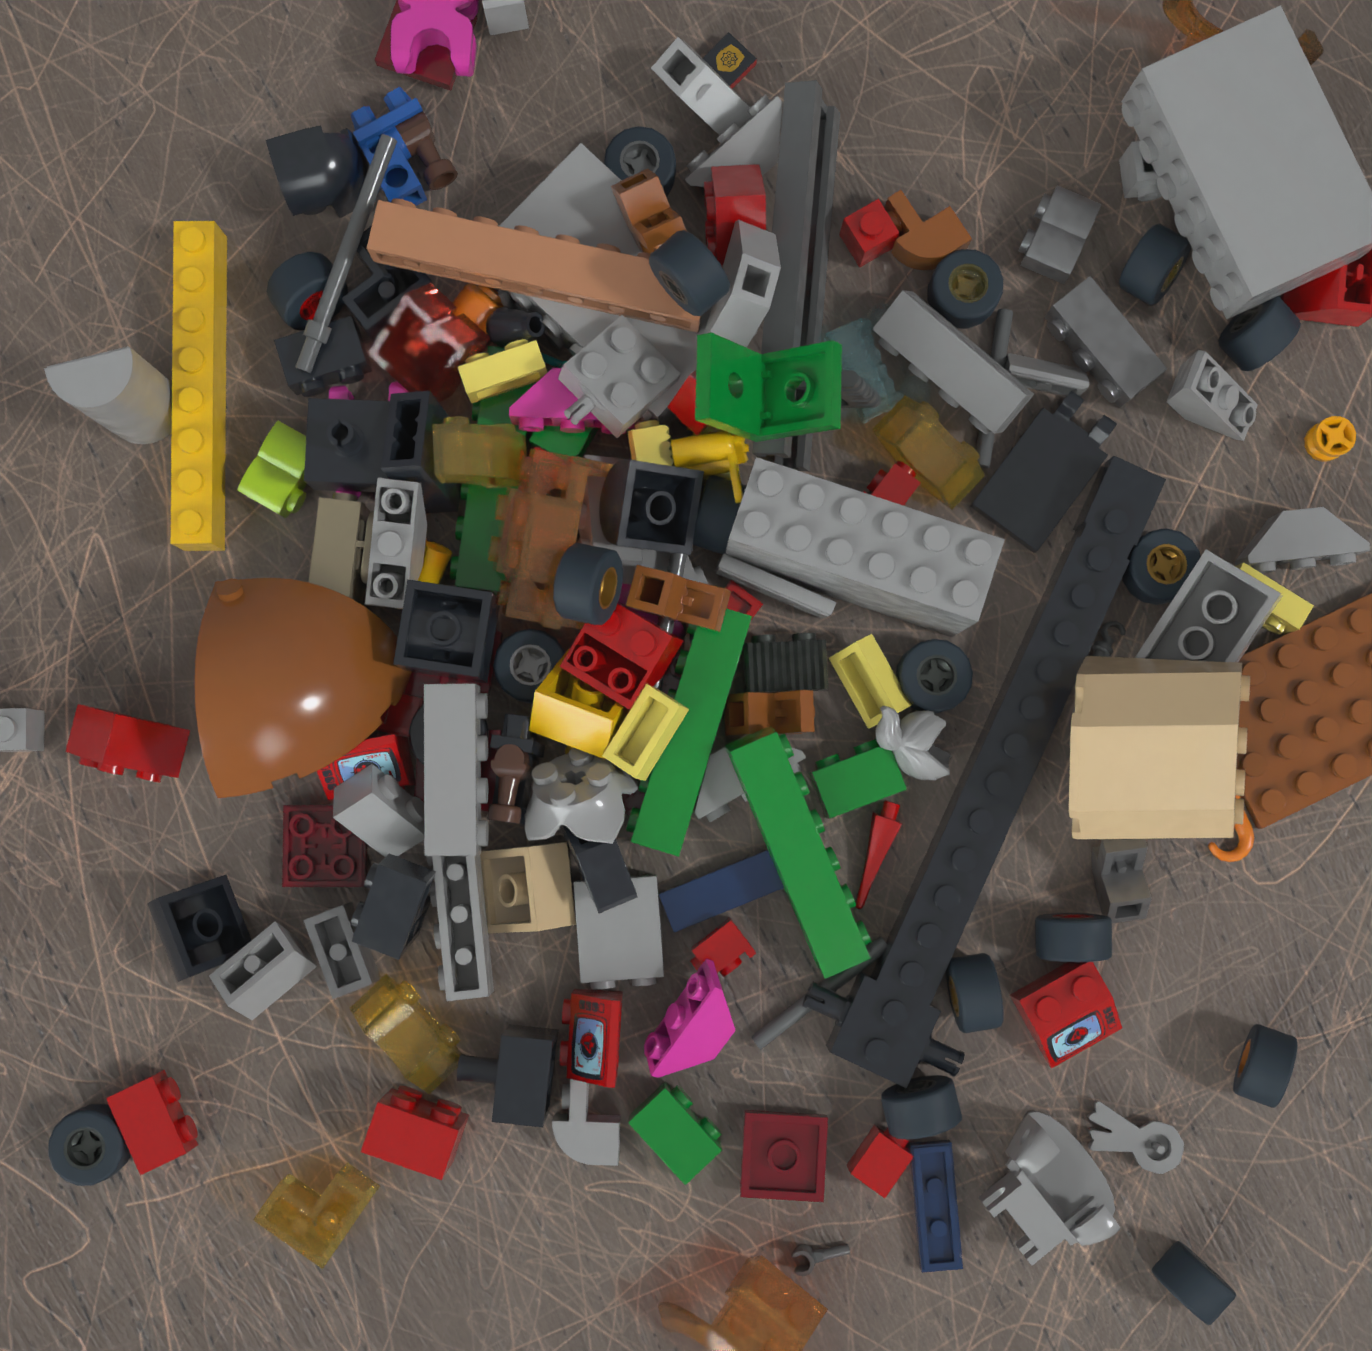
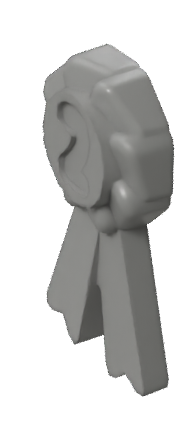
[1087,1100,1184,1174]

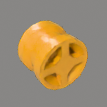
[1304,416,1356,462]

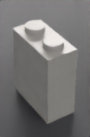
[574,874,664,989]

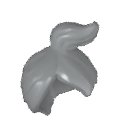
[875,706,951,781]

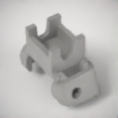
[978,1110,1121,1265]

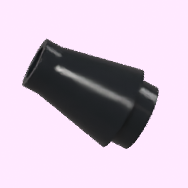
[486,307,545,348]

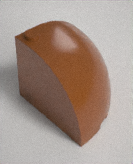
[195,578,412,798]

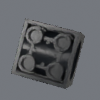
[394,579,500,683]

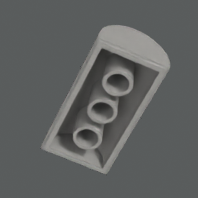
[44,346,172,444]

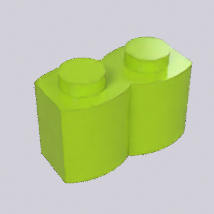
[237,420,307,518]

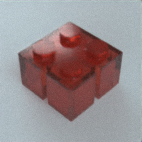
[368,283,490,402]

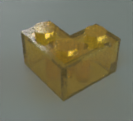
[253,1162,380,1269]

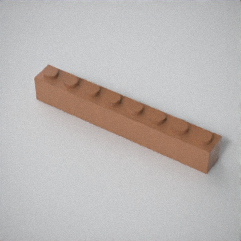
[366,199,702,333]

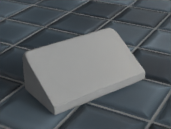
[1005,353,1089,396]

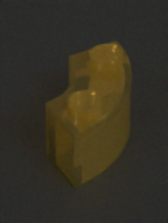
[872,395,985,510]
[432,416,528,488]
[350,974,462,1094]

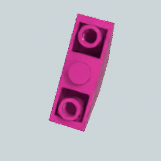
[509,368,635,434]
[644,959,736,1078]

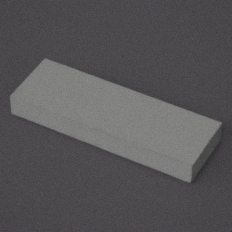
[714,554,836,619]

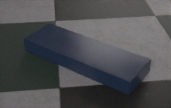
[659,849,784,933]
[909,1140,963,1273]

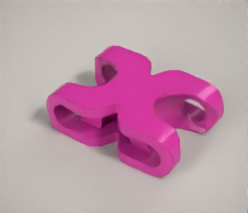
[391,0,479,77]

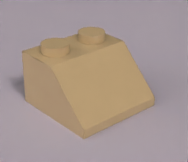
[480,842,576,933]

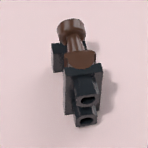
[487,714,545,825]

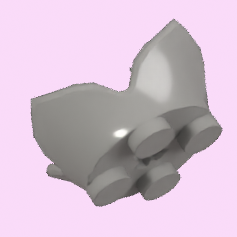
[525,748,640,844]

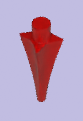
[855,800,902,909]

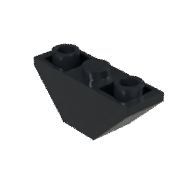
[560,825,638,914]

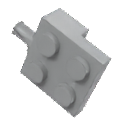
[558,315,681,438]

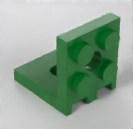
[695,332,842,442]

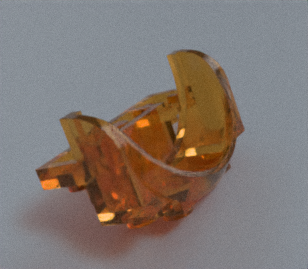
[487,449,614,629]

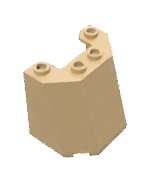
[1069,656,1250,839]

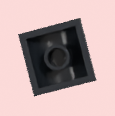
[599,459,704,555]
[147,874,252,982]

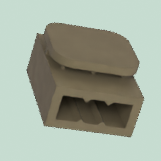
[308,492,374,606]

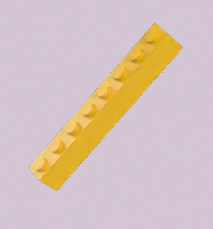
[170,221,227,551]

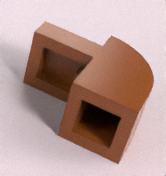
[611,169,686,253]
[884,190,972,270]
[626,565,731,632]
[725,690,815,736]

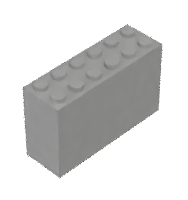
[1121,5,1372,319]
[494,143,758,426]
[726,457,1005,637]

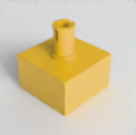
[529,649,630,759]

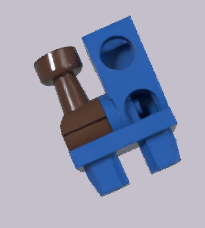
[351,87,458,206]

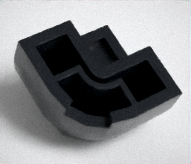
[266,125,367,218]

